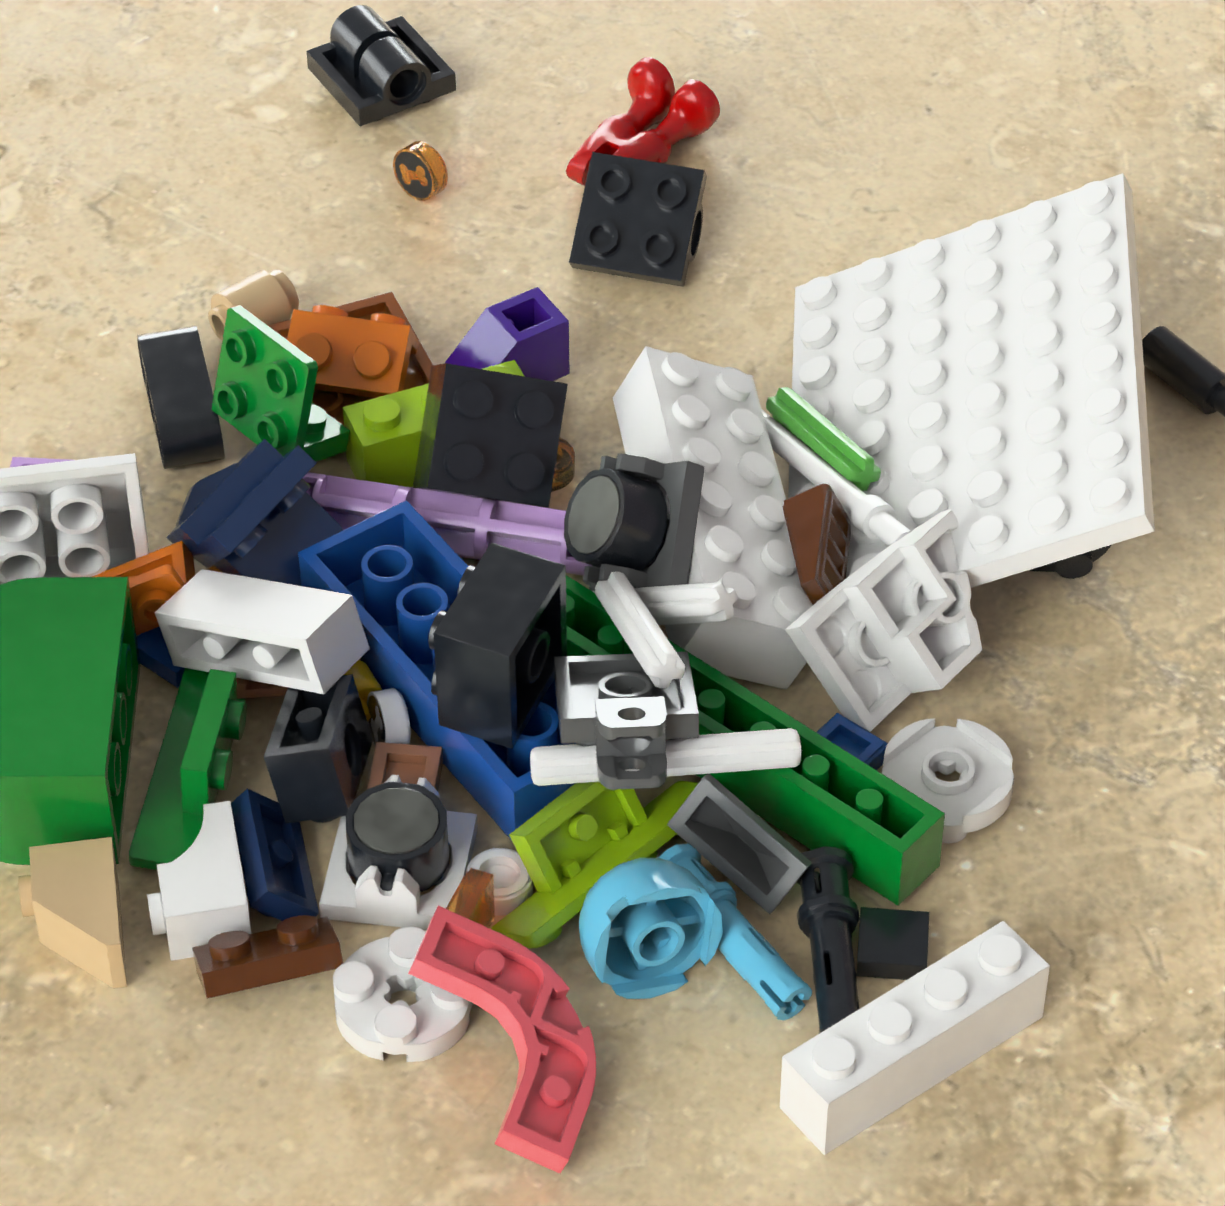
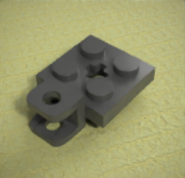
[554,651,699,790]

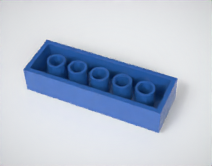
[298,500,576,842]

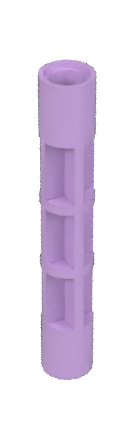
[303,472,592,576]

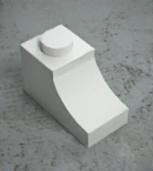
[147,801,251,961]

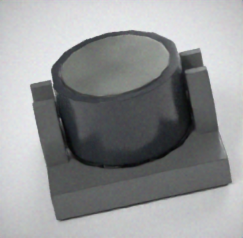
[564,453,704,591]

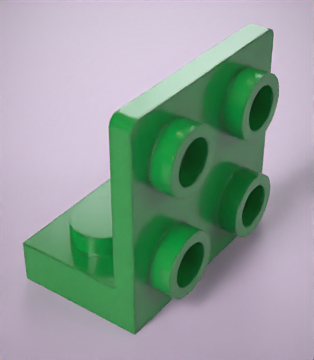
[211,305,350,462]

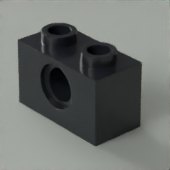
[264,674,373,823]

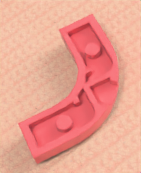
[408,905,596,1174]

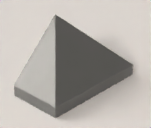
[667,774,812,914]

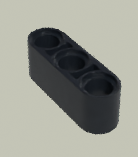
[137,326,225,469]

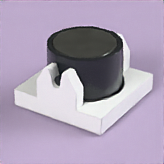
[319,775,478,930]

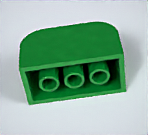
[0,577,141,865]

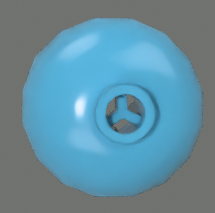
[579,858,723,999]

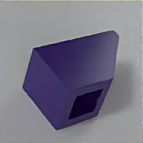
[444,287,570,381]

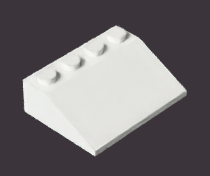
[0,453,150,585]

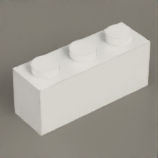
[155,569,370,694]

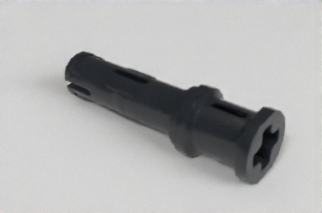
[797,846,860,1034]

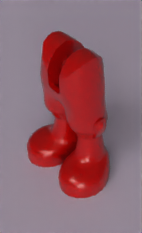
[566,57,720,186]

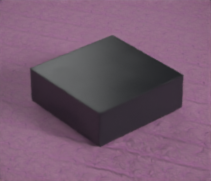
[856,907,929,980]

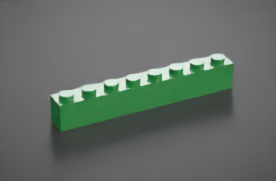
[566,575,945,906]

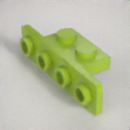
[491,781,698,948]

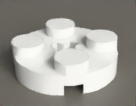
[882,718,1014,843]
[333,926,473,1062]

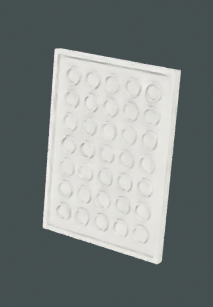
[788,173,1155,588]

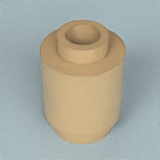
[208,269,299,340]

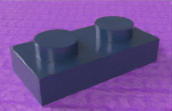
[231,788,319,921]

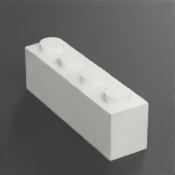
[780,921,1050,1155]

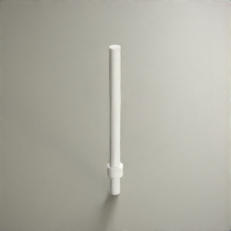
[762,409,911,546]

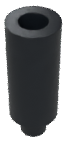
[1142,326,1225,417]

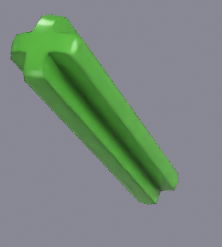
[766,387,881,491]

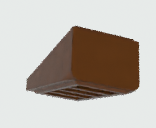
[782,484,851,605]

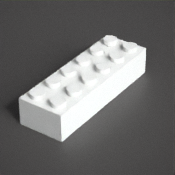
[613,346,813,690]

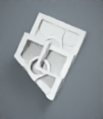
[785,509,982,732]

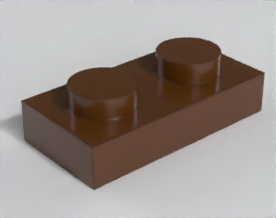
[192,915,343,999]

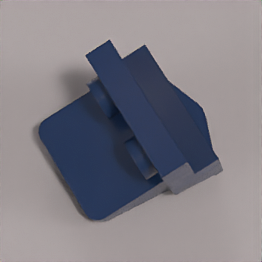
[166,439,343,586]

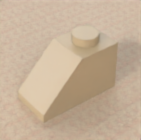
[18,837,127,989]

